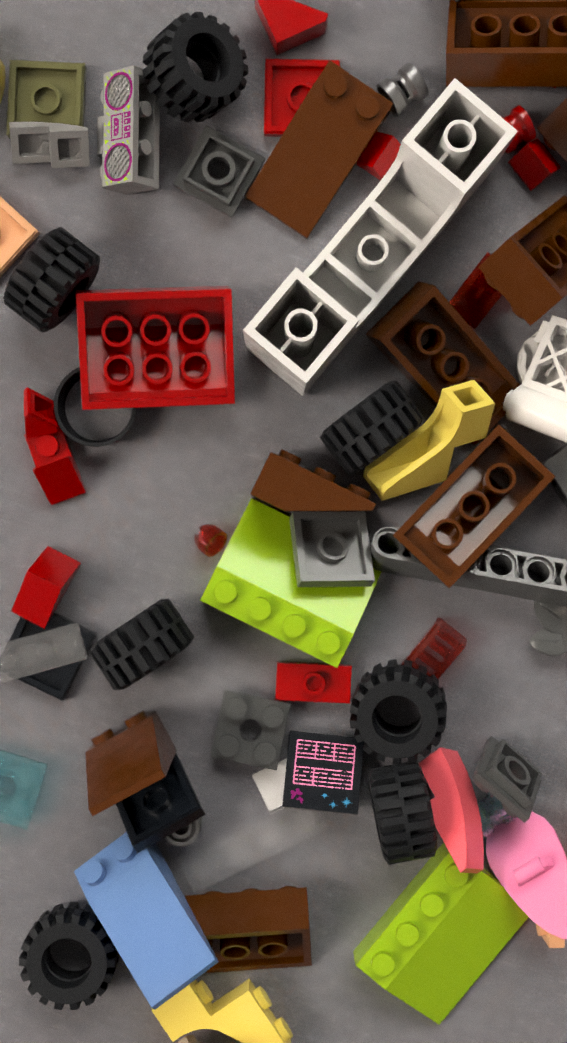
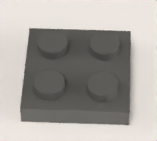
[289,512,375,587]

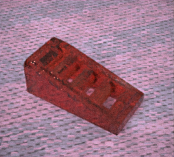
[400,617,467,679]

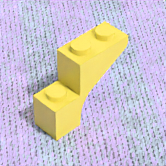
[363,380,495,501]
[151,979,293,1043]

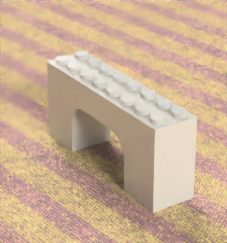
[243,78,518,396]

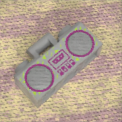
[97,65,160,195]

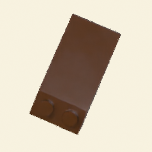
[245,60,394,239]
[478,195,567,326]
[366,281,520,445]
[393,425,556,588]
[85,710,177,817]

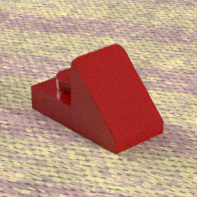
[24,426,87,505]

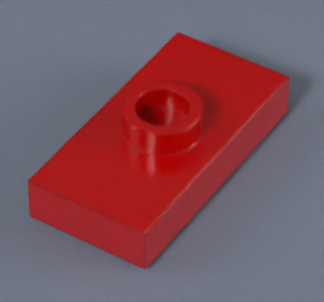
[275,661,352,704]

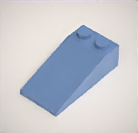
[74,832,219,1009]

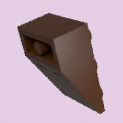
[250,449,376,512]

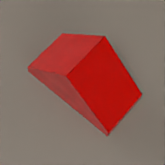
[255,0,328,55]
[11,546,81,629]

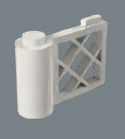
[503,315,567,443]

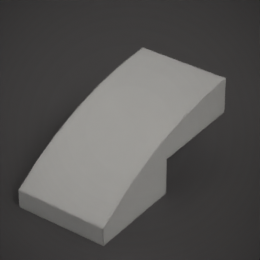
[9,122,90,168]

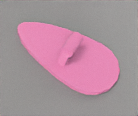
[486,812,567,939]

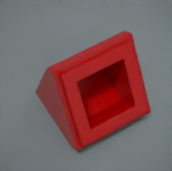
[356,132,401,181]
[508,138,561,191]
[24,387,59,438]

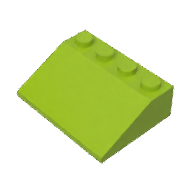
[200,498,381,668]
[353,842,528,1025]

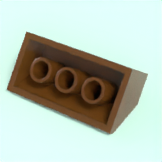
[446,0,567,87]
[184,886,312,973]

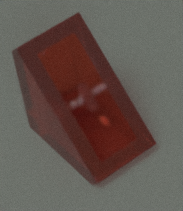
[449,252,502,329]

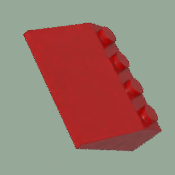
[76,286,235,410]

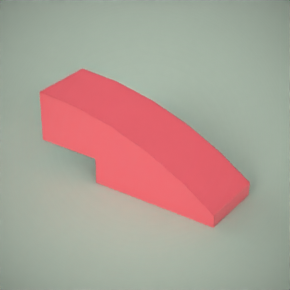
[418,747,484,874]

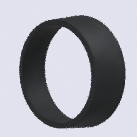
[54,367,137,447]

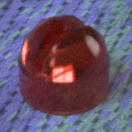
[194,524,227,557]

